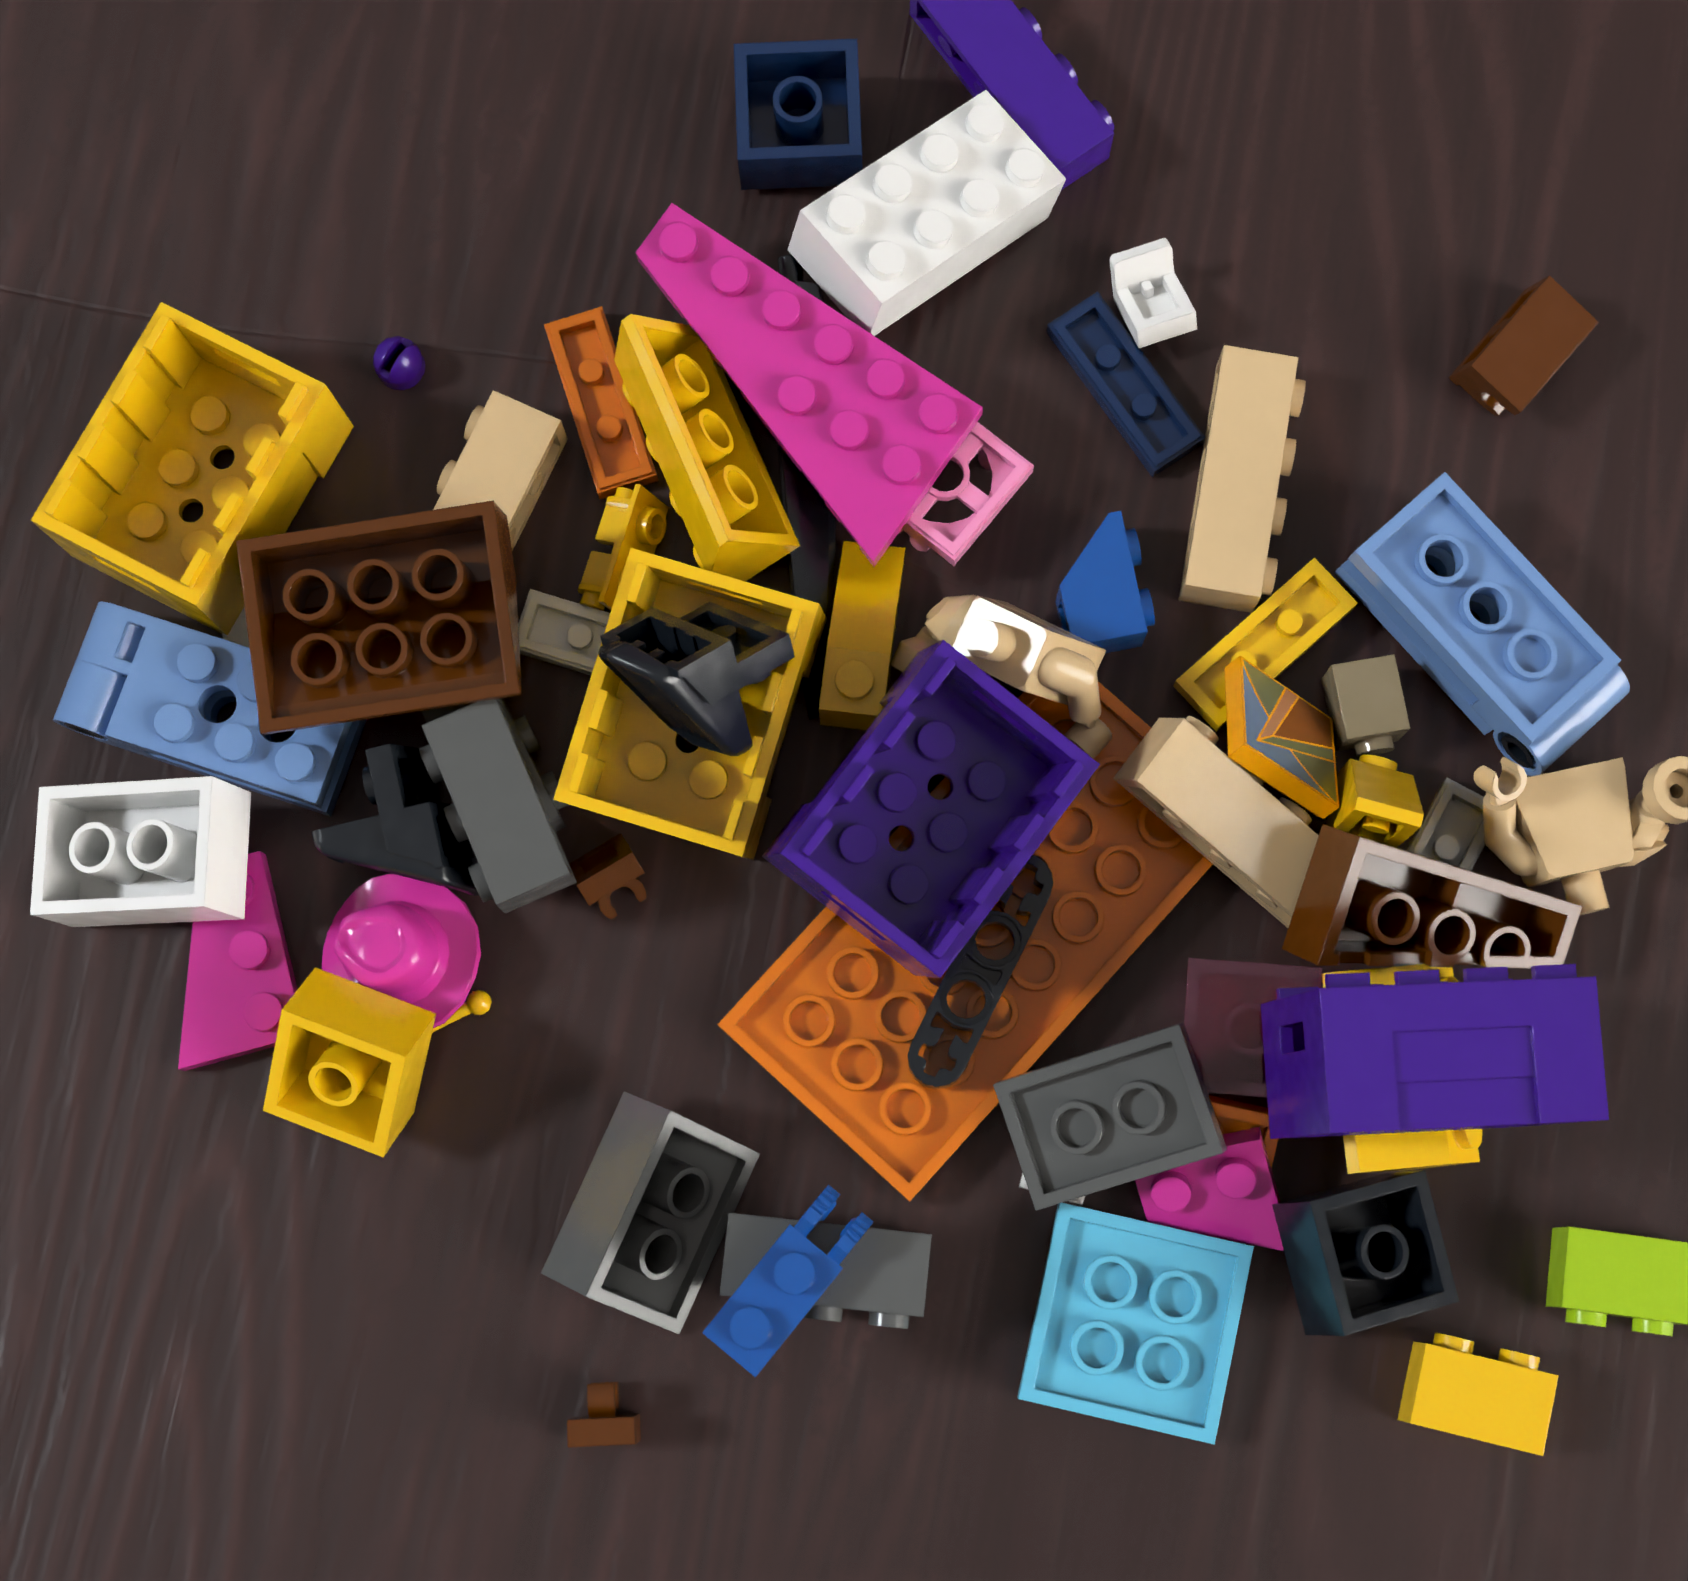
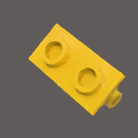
[577,484,669,611]

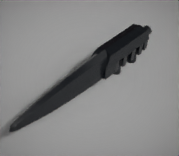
[736,255,836,719]

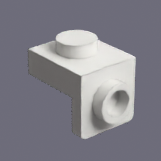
[1109,238,1197,348]

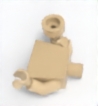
[890,595,1112,759]
[1474,756,1688,915]

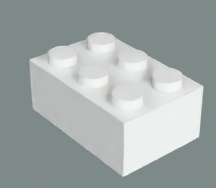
[30,776,251,927]

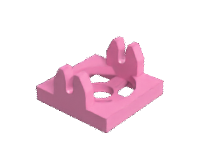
[898,422,1034,566]

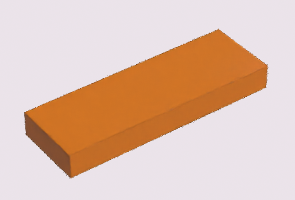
[544,306,658,499]

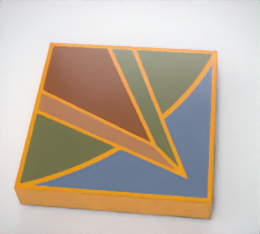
[1225,656,1339,819]

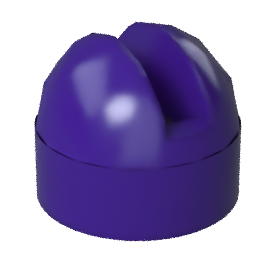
[373,336,425,390]

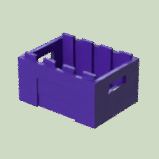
[762,640,1100,978]
[1260,964,1609,1139]

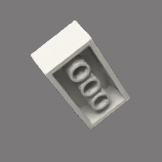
[788,90,1066,336]

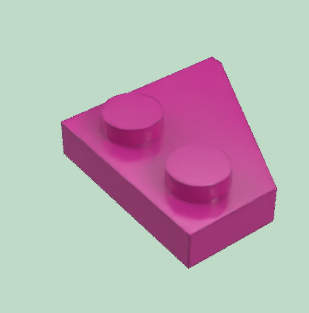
[1135,1127,1284,1251]

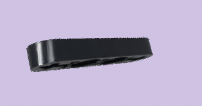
[907,855,1053,1089]

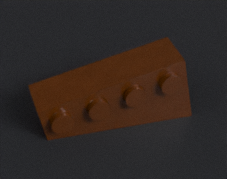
[1282,824,1583,968]

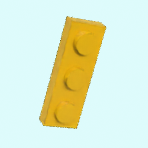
[1173,557,1358,732]

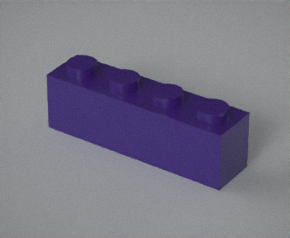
[910,0,1114,190]

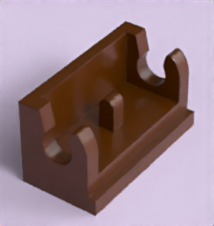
[1448,275,1599,417]

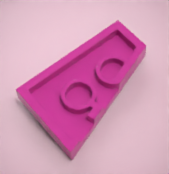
[178,851,298,1071]

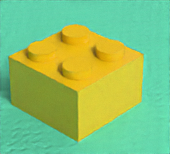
[263,967,436,1158]

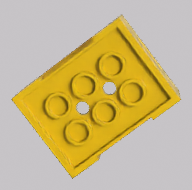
[31,302,354,636]
[553,547,827,860]

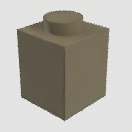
[1321,654,1410,757]

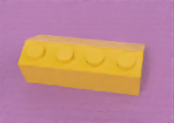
[614,314,800,582]

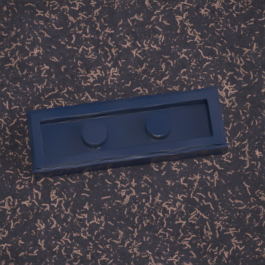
[1046,292,1205,478]

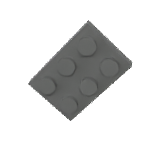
[993,1022,1227,1211]

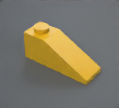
[819,541,905,730]
[1326,755,1424,847]

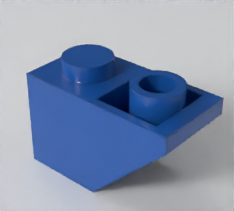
[1055,511,1155,653]

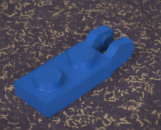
[702,1185,874,1377]

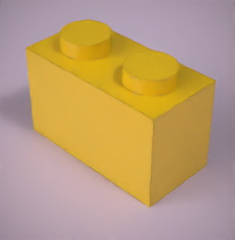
[1397,1332,1559,1456]

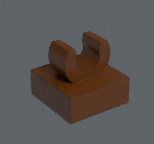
[569,833,646,919]
[567,1382,641,1448]

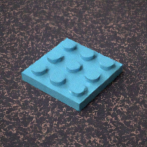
[1017,1203,1254,1445]

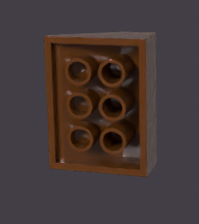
[236,500,522,735]

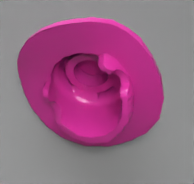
[322,874,481,1028]

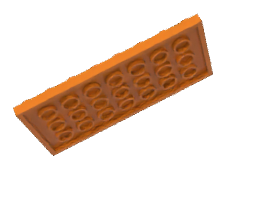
[717,681,1213,1202]

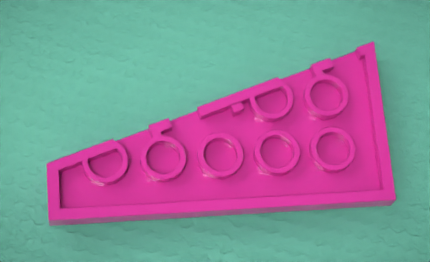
[635,203,983,567]

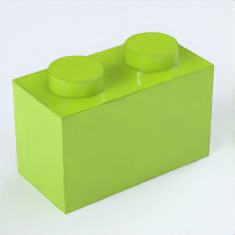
[1545,1226,1688,1337]

